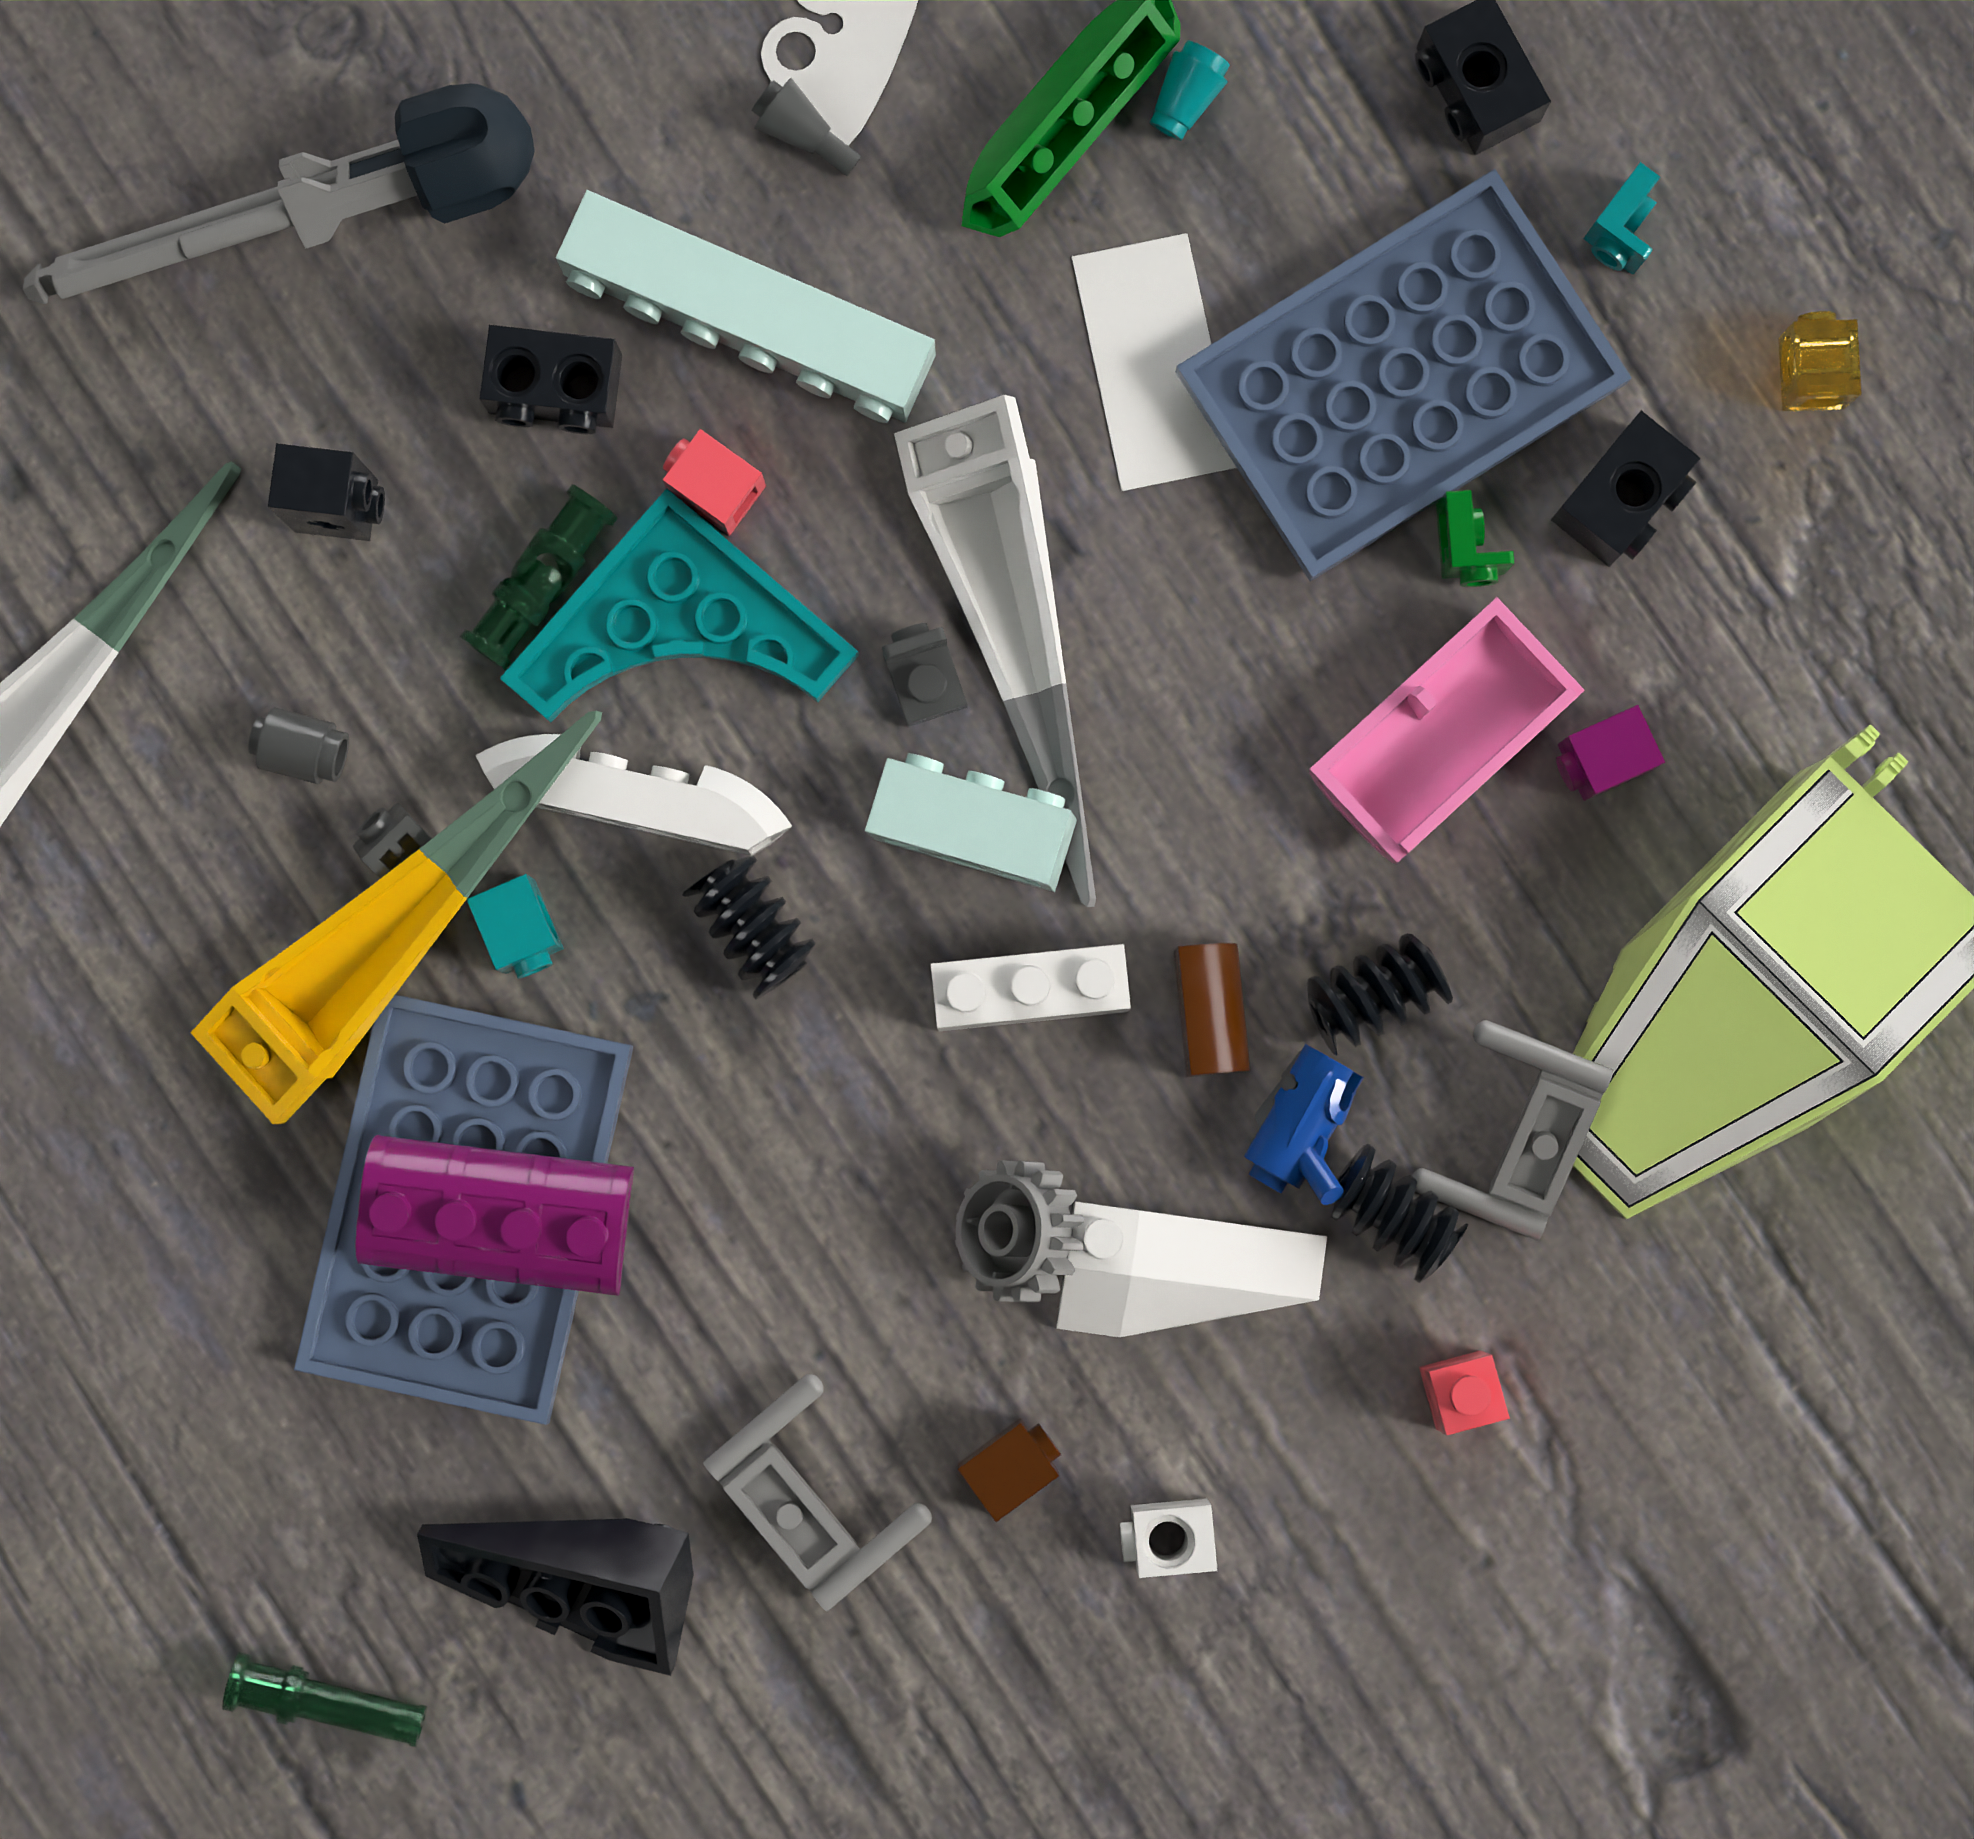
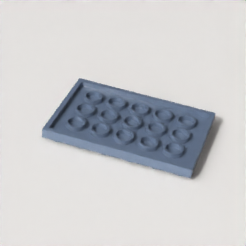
[1175,169,1632,582]
[294,995,634,1425]

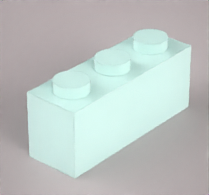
[865,753,1077,892]

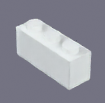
[931,944,1131,1031]

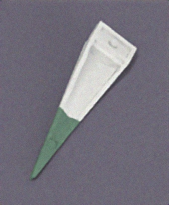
[0,461,241,827]

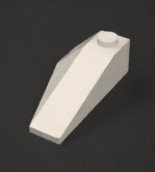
[1056,1201,1327,1337]

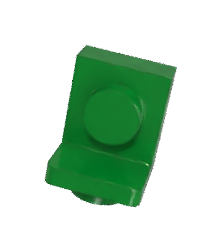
[1436,490,1515,587]

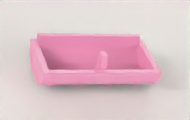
[1309,597,1585,864]

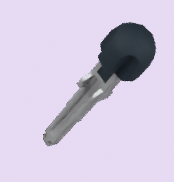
[23,83,535,304]

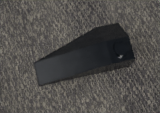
[417,1518,694,1676]

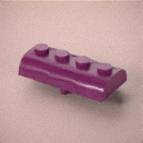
[355,1135,634,1296]

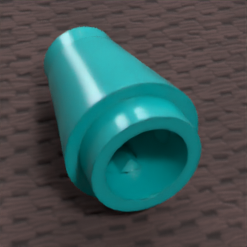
[1149,40,1230,141]

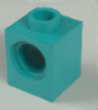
[467,874,564,979]

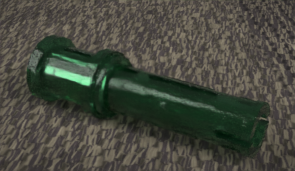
[222,1652,427,1747]

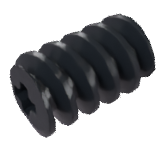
[682,855,816,1000]
[1307,933,1453,1056]
[1331,1144,1468,1283]

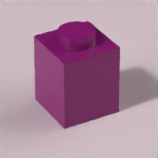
[1556,705,1665,801]

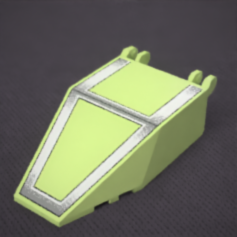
[1573,725,1974,1219]

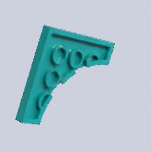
[500,488,859,723]

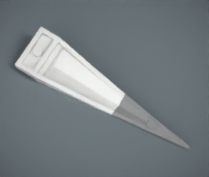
[894,395,1096,907]

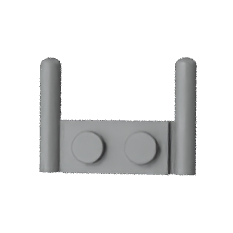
[1412,1020,1613,1241]
[703,1374,932,1612]

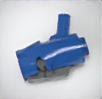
[1244,1044,1364,1205]

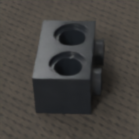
[480,325,622,434]

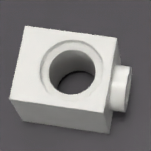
[1120,1498,1217,1578]

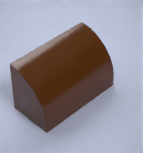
[1174,943,1251,1078]

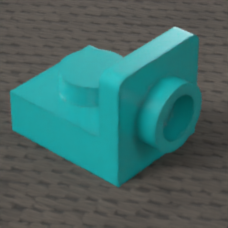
[1583,162,1660,275]

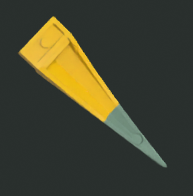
[190,711,602,1124]

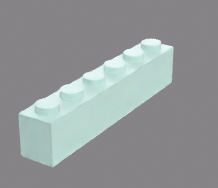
[556,190,936,423]

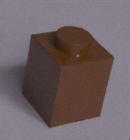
[958,1418,1061,1522]

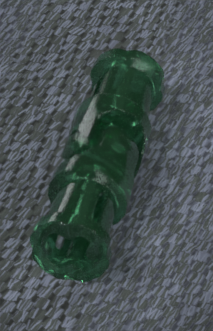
[460,484,618,671]

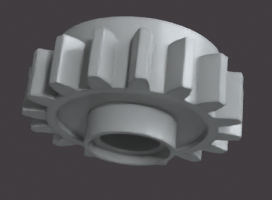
[955,1160,1084,1302]

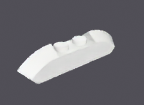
[476,734,792,856]

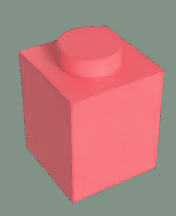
[663,429,766,536]
[1419,1351,1510,1436]

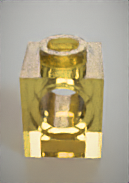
[1778,311,1862,411]

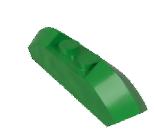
[961,0,1181,237]

